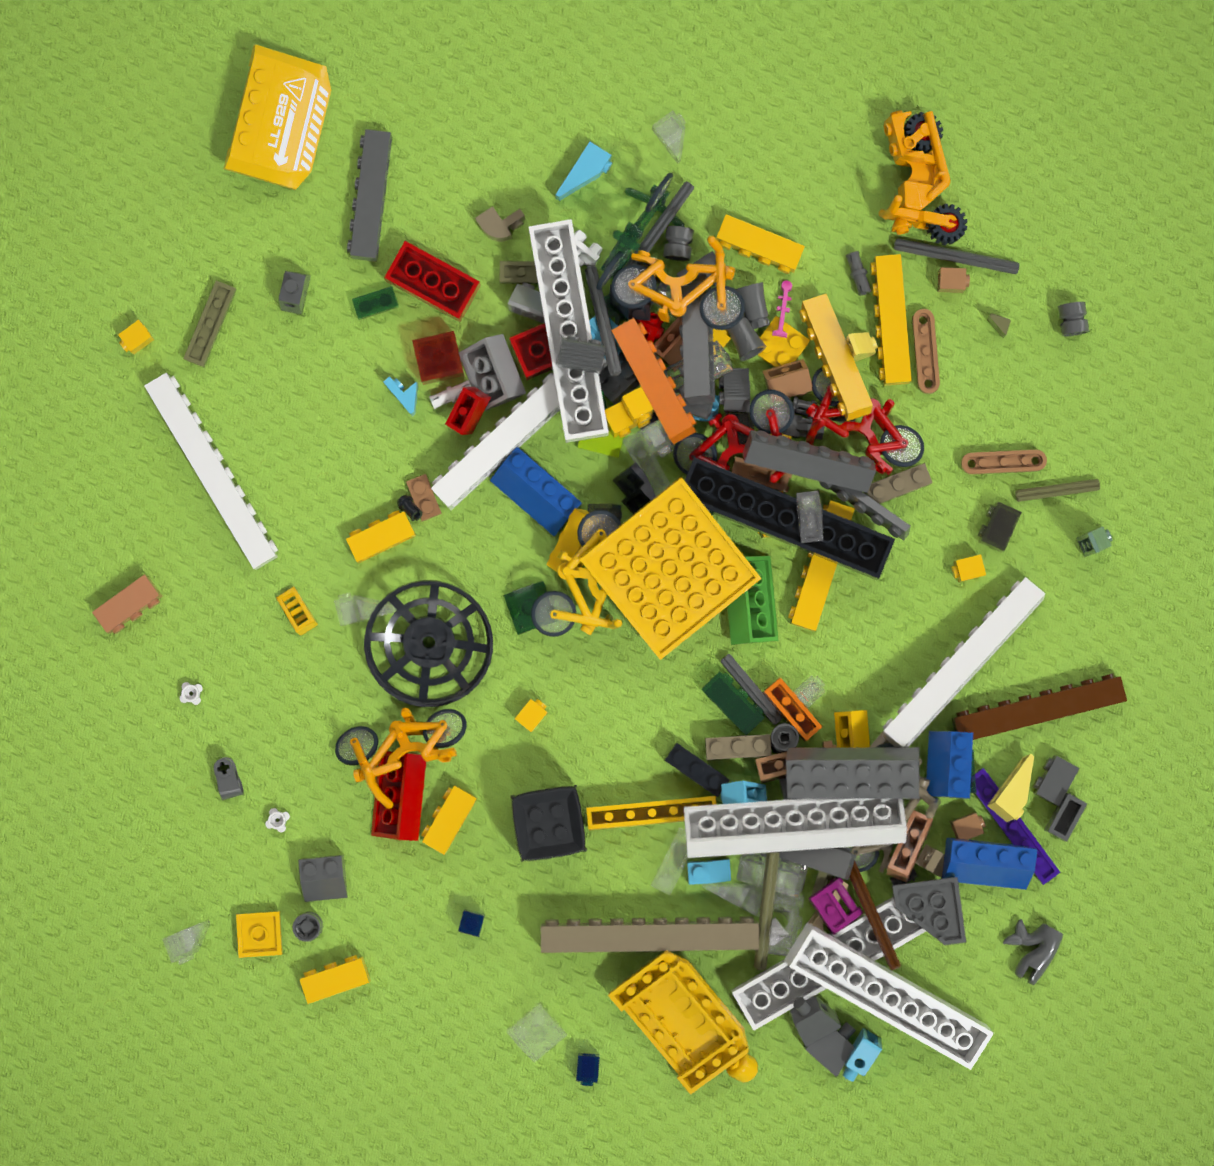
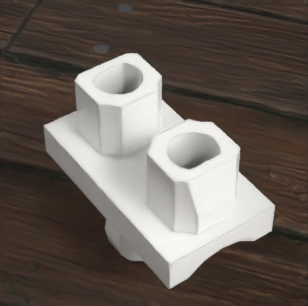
[574,230,602,267]

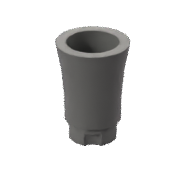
[736,282,770,329]
[724,312,767,361]

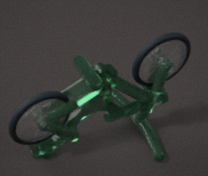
[596,173,685,290]

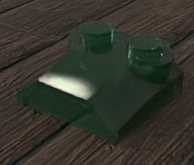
[503,581,558,635]

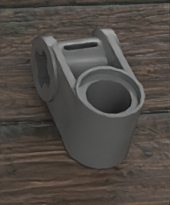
[214,757,244,800]

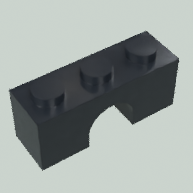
[664,743,730,797]

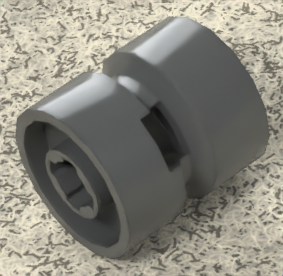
[663,226,694,261]
[1058,302,1090,337]
[770,724,799,754]
[292,912,324,942]

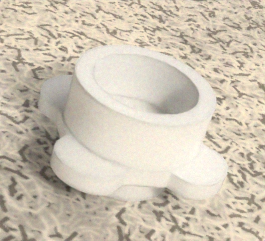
[180,682,203,705]
[265,808,290,832]

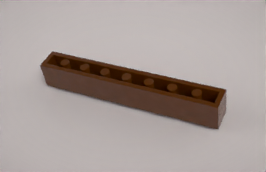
[952,673,1127,740]

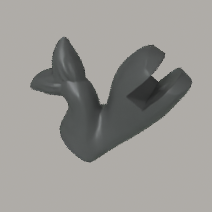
[1003,919,1063,985]

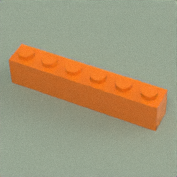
[611,318,696,444]

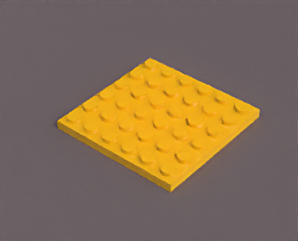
[579,477,762,660]

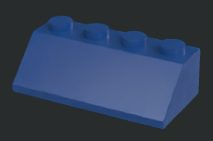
[490,447,582,537]
[942,838,1037,890]

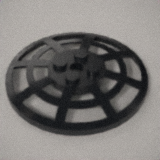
[364,580,493,707]

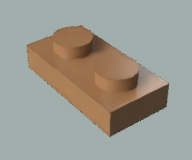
[406,474,442,522]

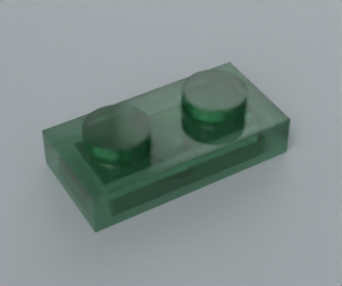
[352,286,399,320]

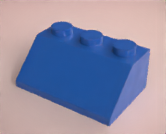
[927,731,973,799]

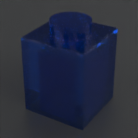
[458,909,486,937]
[576,1053,600,1086]

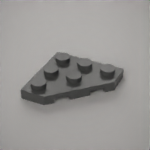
[892,877,966,945]

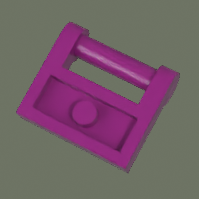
[808,877,863,935]

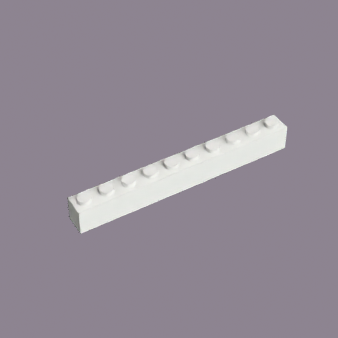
[144,373,278,570]
[883,577,1045,748]

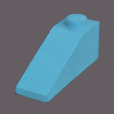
[555,142,613,201]

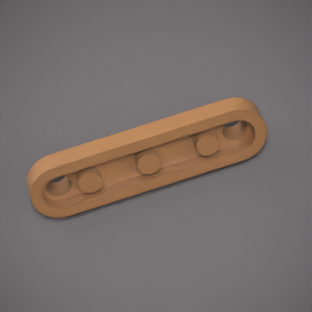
[912,309,940,394]
[961,450,1047,475]

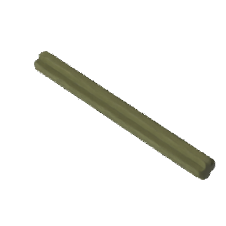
[754,852,780,970]

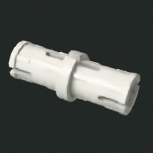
[429,380,471,409]

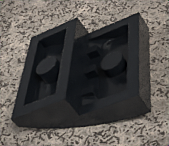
[612,462,656,515]

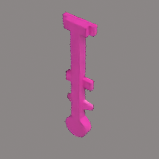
[772,281,792,338]

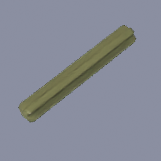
[1015,479,1100,502]

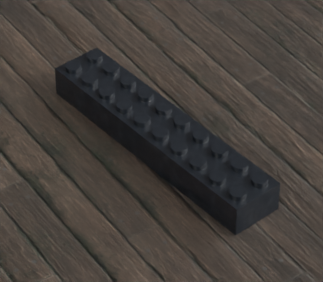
[685,457,895,580]

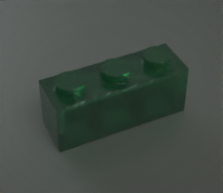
[701,671,765,736]

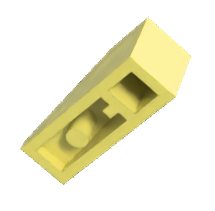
[846,332,878,362]
[987,754,1034,822]

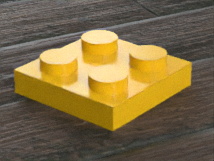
[757,316,810,368]
[236,911,283,958]

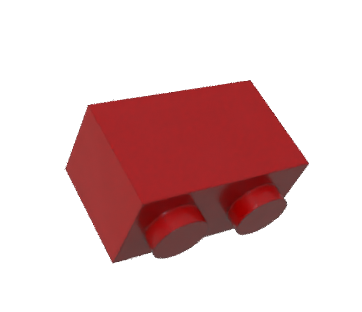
[445,386,491,435]

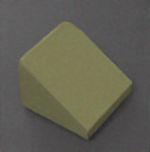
[987,313,1011,338]

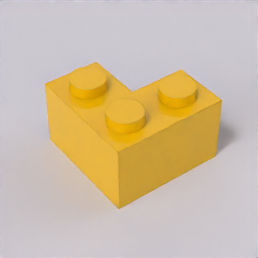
[605,387,654,438]

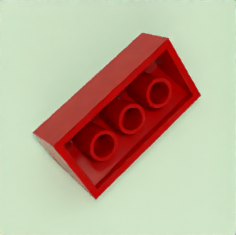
[371,751,426,841]

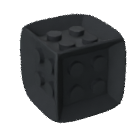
[511,785,587,862]

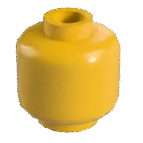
[726,1054,758,1083]

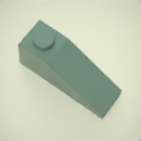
[1076,526,1113,557]

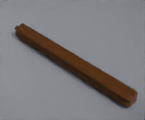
[849,861,901,970]

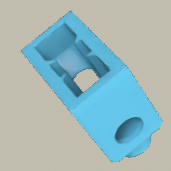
[842,1028,882,1082]

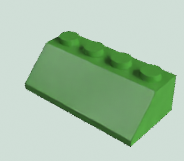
[727,556,779,645]

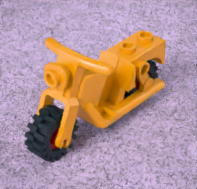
[879,110,968,245]

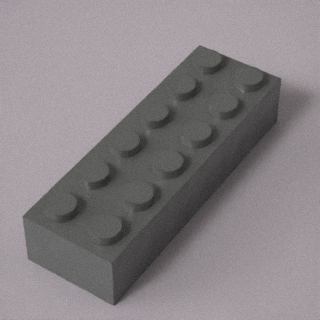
[786,748,920,799]

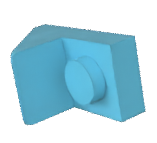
[383,376,418,416]

